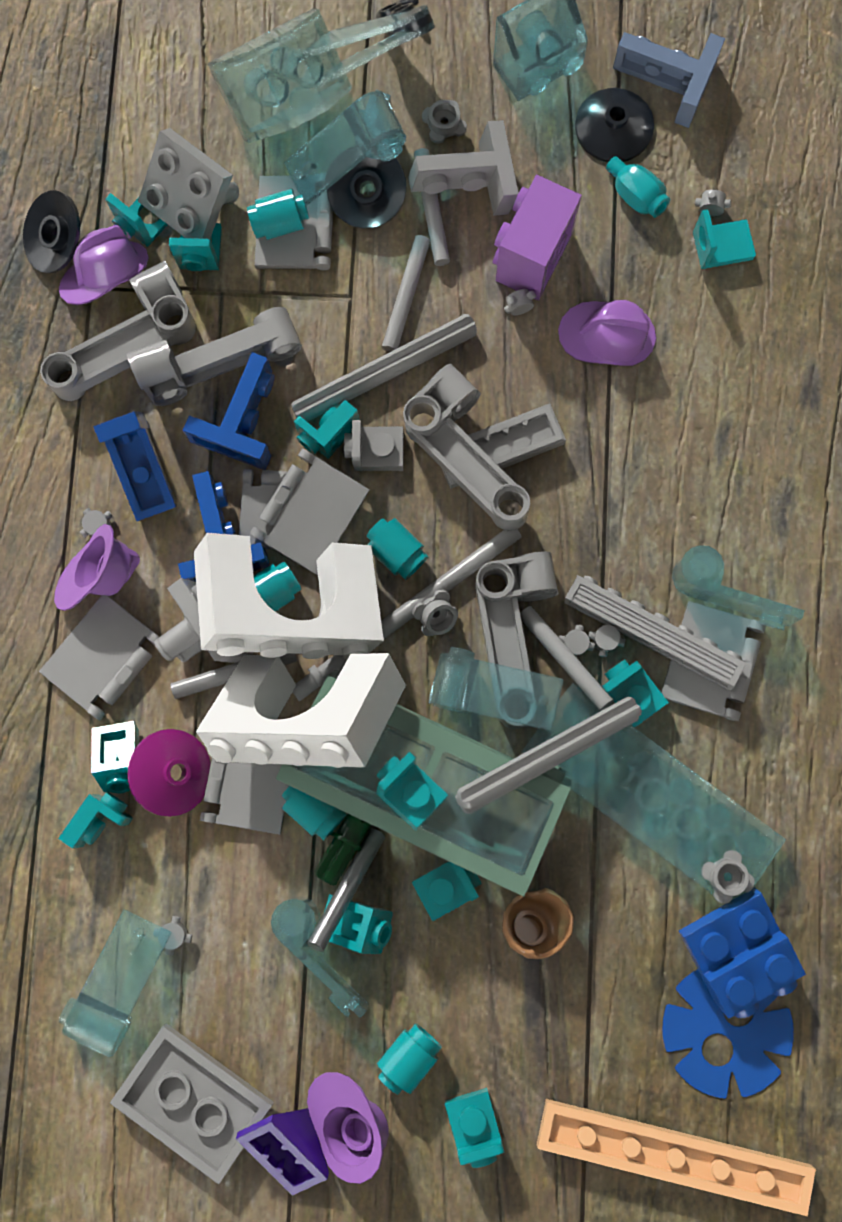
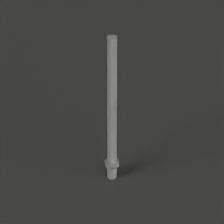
[292,529,522,702]

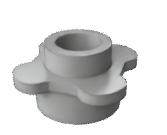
[422,100,467,144]
[412,590,458,636]
[701,850,755,904]

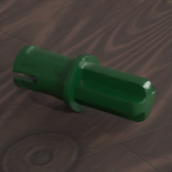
[314,814,371,886]

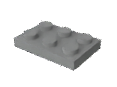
[110,1023,274,1184]

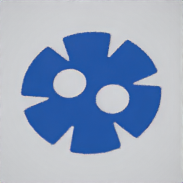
[662,969,794,1099]

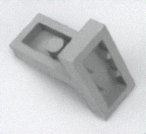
[408,120,519,216]

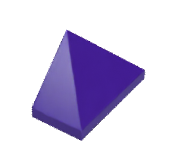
[236,1108,329,1196]

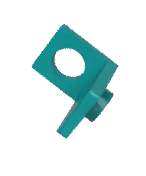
[105,193,168,247]
[693,210,756,269]
[169,223,222,271]

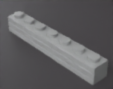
[565,575,747,691]

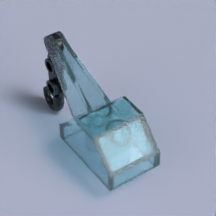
[207,0,435,143]

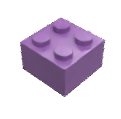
[493,174,582,301]

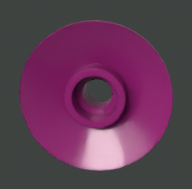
[127,729,211,817]

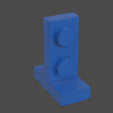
[183,352,275,470]
[93,411,177,521]
[178,471,270,582]

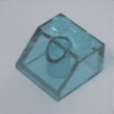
[493,0,588,101]

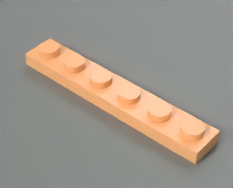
[536,1099,816,1217]

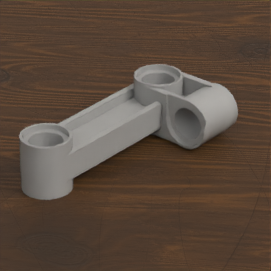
[40,261,196,401]
[127,307,302,406]
[403,364,530,531]
[475,551,559,729]

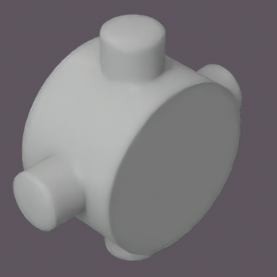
[695,190,731,216]
[504,289,536,316]
[80,508,113,538]
[588,621,625,657]
[559,625,595,658]
[154,916,192,955]

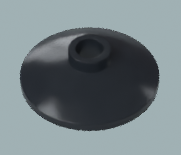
[575,88,654,162]
[326,145,407,229]
[23,190,81,274]

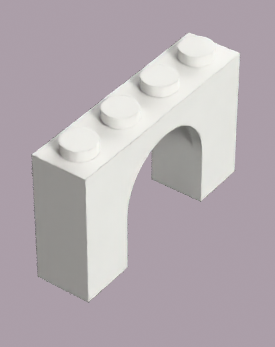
[194,533,384,660]
[196,653,406,768]

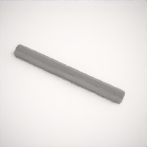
[291,314,477,422]
[455,697,642,814]

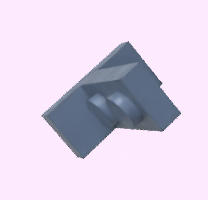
[613,32,725,128]

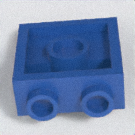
[679,887,806,1019]

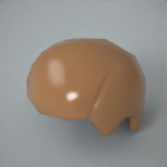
[502,888,574,959]

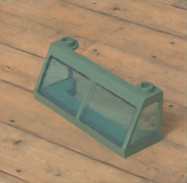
[276,670,571,897]

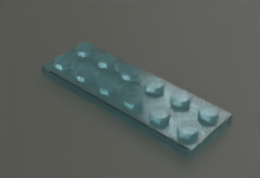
[521,682,786,904]

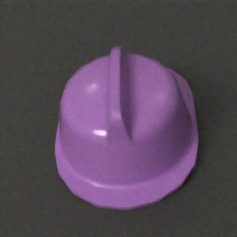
[59,225,149,305]
[558,300,656,366]
[54,524,140,611]
[307,1072,389,1184]

